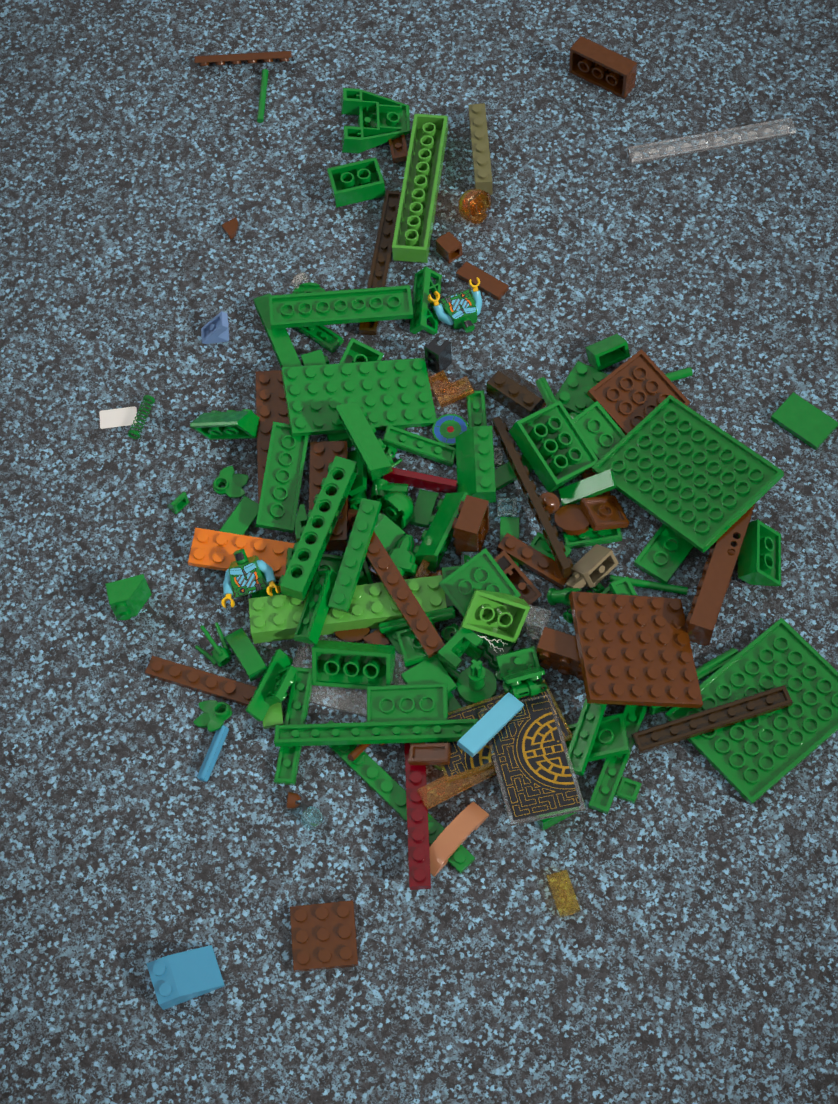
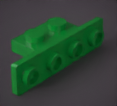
[246,649,297,722]

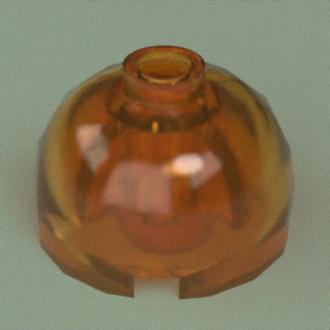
[458,188,491,224]

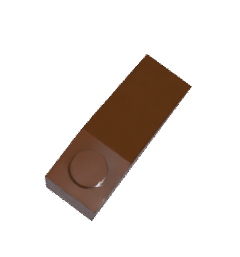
[494,550,542,606]

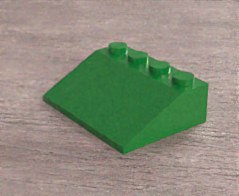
[509,400,599,492]

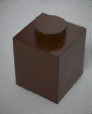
[435,232,462,264]

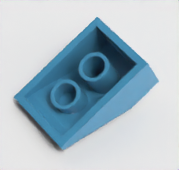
[146,945,225,1010]

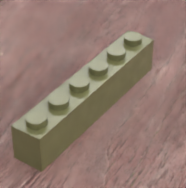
[468,103,493,196]

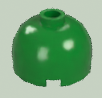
[378,491,415,529]

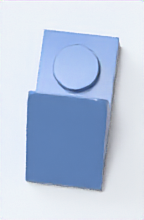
[201,311,229,344]

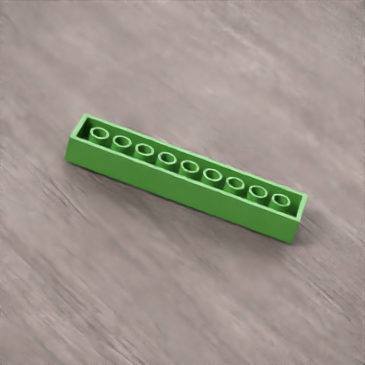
[392,114,448,263]
[249,575,448,644]

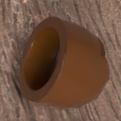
[286,792,301,809]

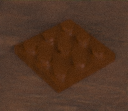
[290,900,359,972]

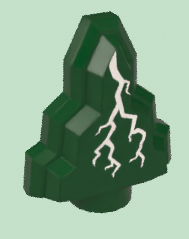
[474,631,518,671]

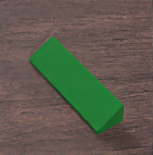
[219,496,259,535]
[293,570,337,645]

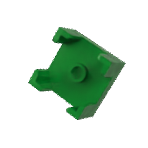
[438,627,483,683]

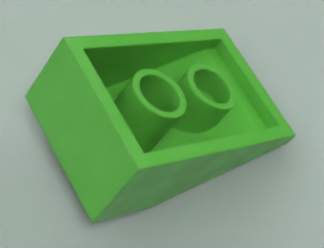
[461,589,530,643]

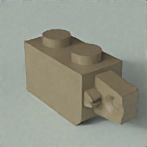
[565,544,619,588]

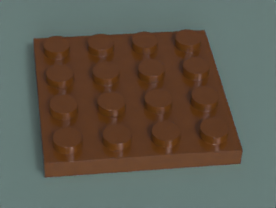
[587,349,691,435]

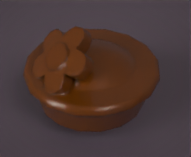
[540,492,560,515]

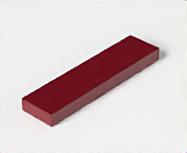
[383,467,457,493]

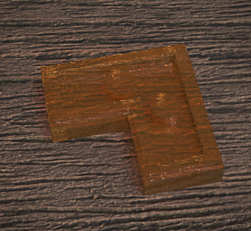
[428,370,475,408]

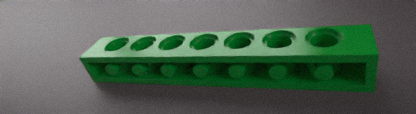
[279,456,358,601]

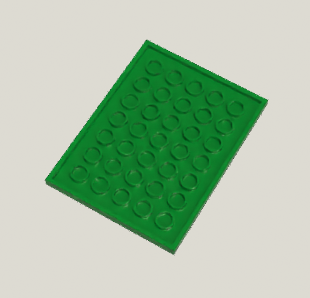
[592,395,784,553]
[665,618,838,805]

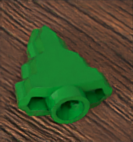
[388,534,418,577]

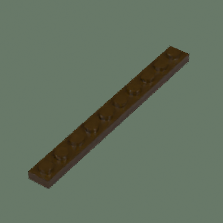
[359,190,401,336]
[493,416,573,578]

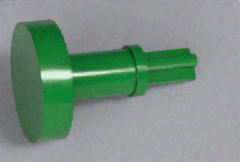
[457,659,497,706]

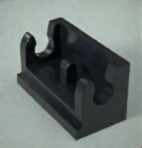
[424,336,452,376]

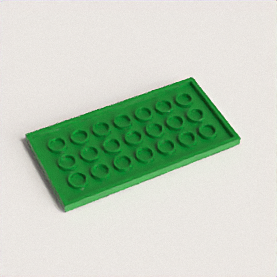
[281,358,437,437]

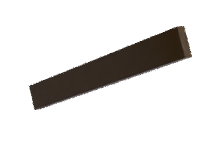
[632,685,793,754]

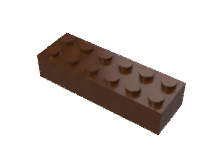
[309,441,349,551]

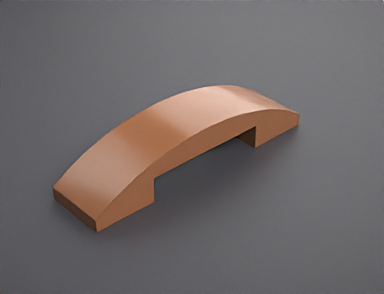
[429,802,489,877]

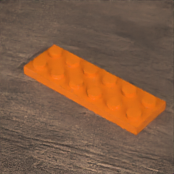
[188,528,295,580]

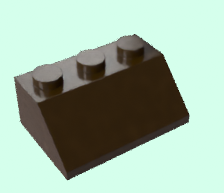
[487,369,546,418]

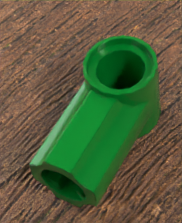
[370,479,408,501]

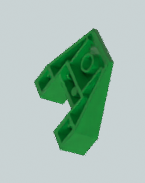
[341,88,410,154]

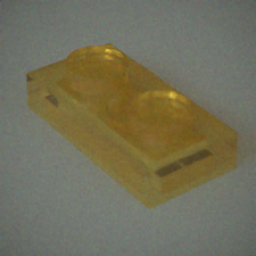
[546,869,581,918]

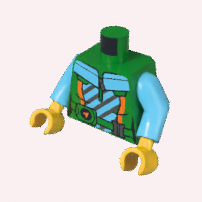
[428,277,482,333]
[221,549,281,608]

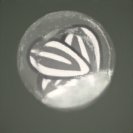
[291,272,309,289]

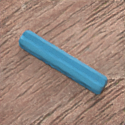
[197,725,229,782]

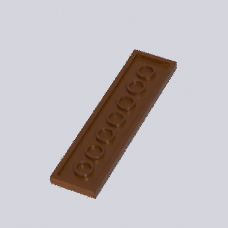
[255,370,289,504]

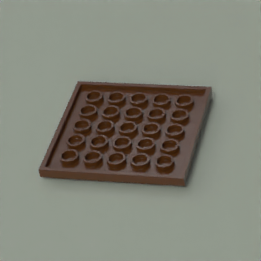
[569,592,703,708]

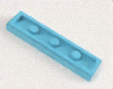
[457,692,524,758]

